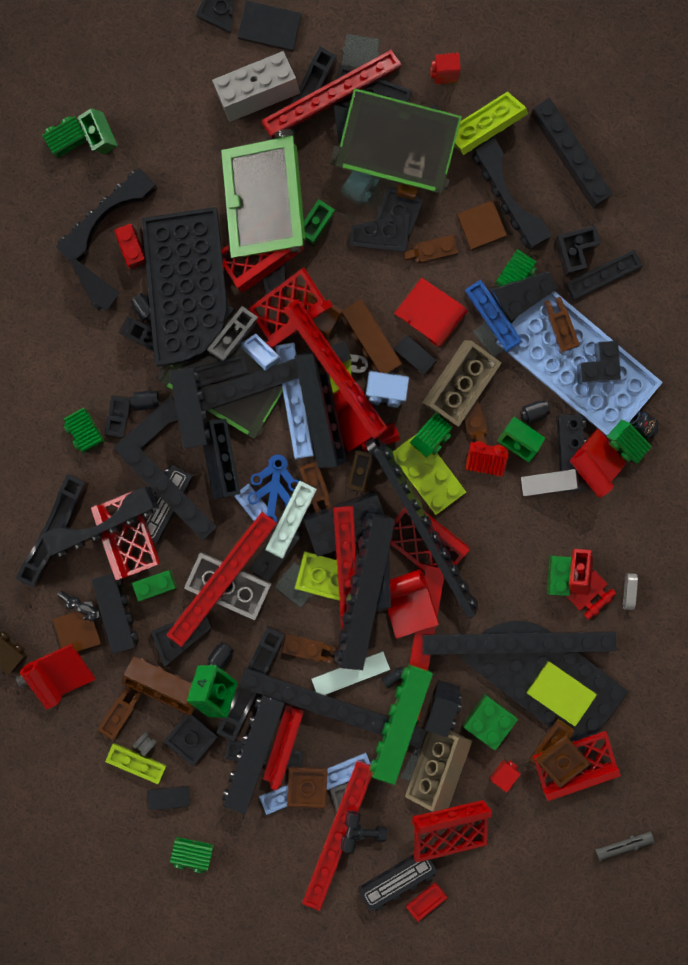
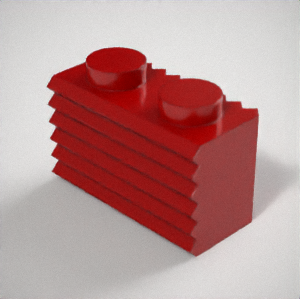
[430,52,461,84]
[114,224,146,270]
[466,441,508,477]
[569,549,593,595]

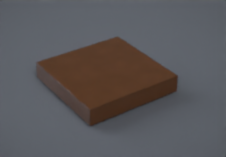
[457,200,507,250]
[53,611,102,651]
[536,735,590,788]
[287,767,328,808]

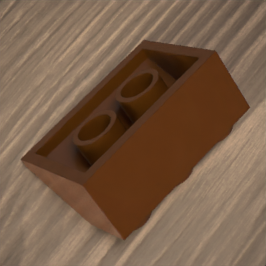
[282,281,342,339]

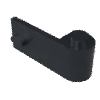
[249,522,302,582]

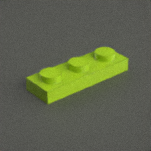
[105,743,167,784]

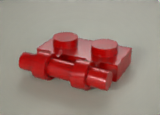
[566,570,617,620]

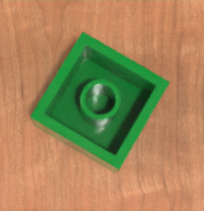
[187,665,238,718]
[462,694,518,750]

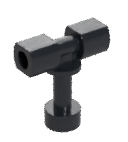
[340,810,388,853]

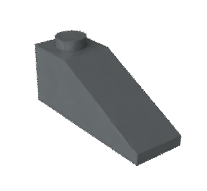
[207,306,258,361]

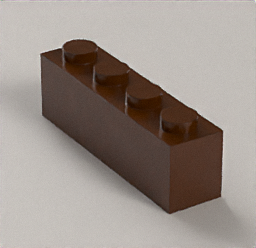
[340,299,402,374]
[121,657,195,716]

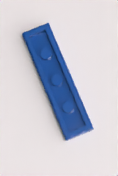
[465,280,523,353]

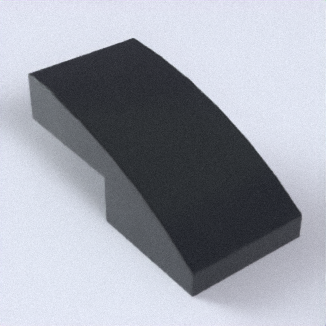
[394,335,437,376]
[105,395,131,438]
[147,786,190,810]

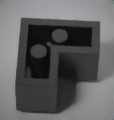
[555,225,601,276]
[577,341,621,384]
[425,680,462,737]

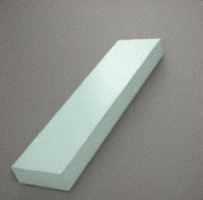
[265,481,317,559]
[312,651,390,695]

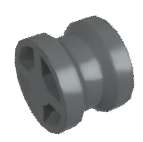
[132,732,157,756]

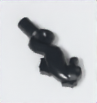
[58,590,100,621]

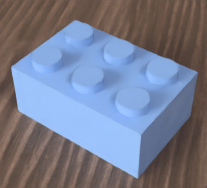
[365,372,409,408]

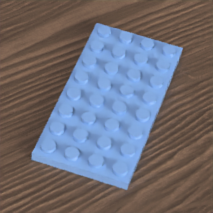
[496,291,663,436]

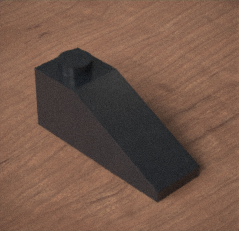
[68,256,120,311]
[118,317,154,352]

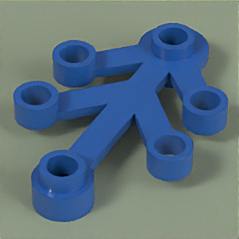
[247,455,299,522]

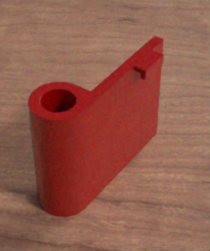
[394,278,468,348]
[333,384,372,452]
[570,429,627,498]
[387,569,440,639]
[20,644,96,709]

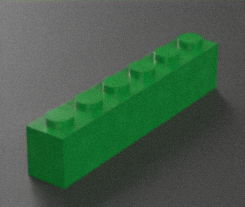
[369,664,433,785]

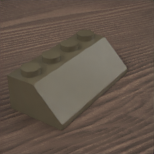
[422,340,501,427]
[405,731,472,812]

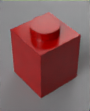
[490,760,521,793]

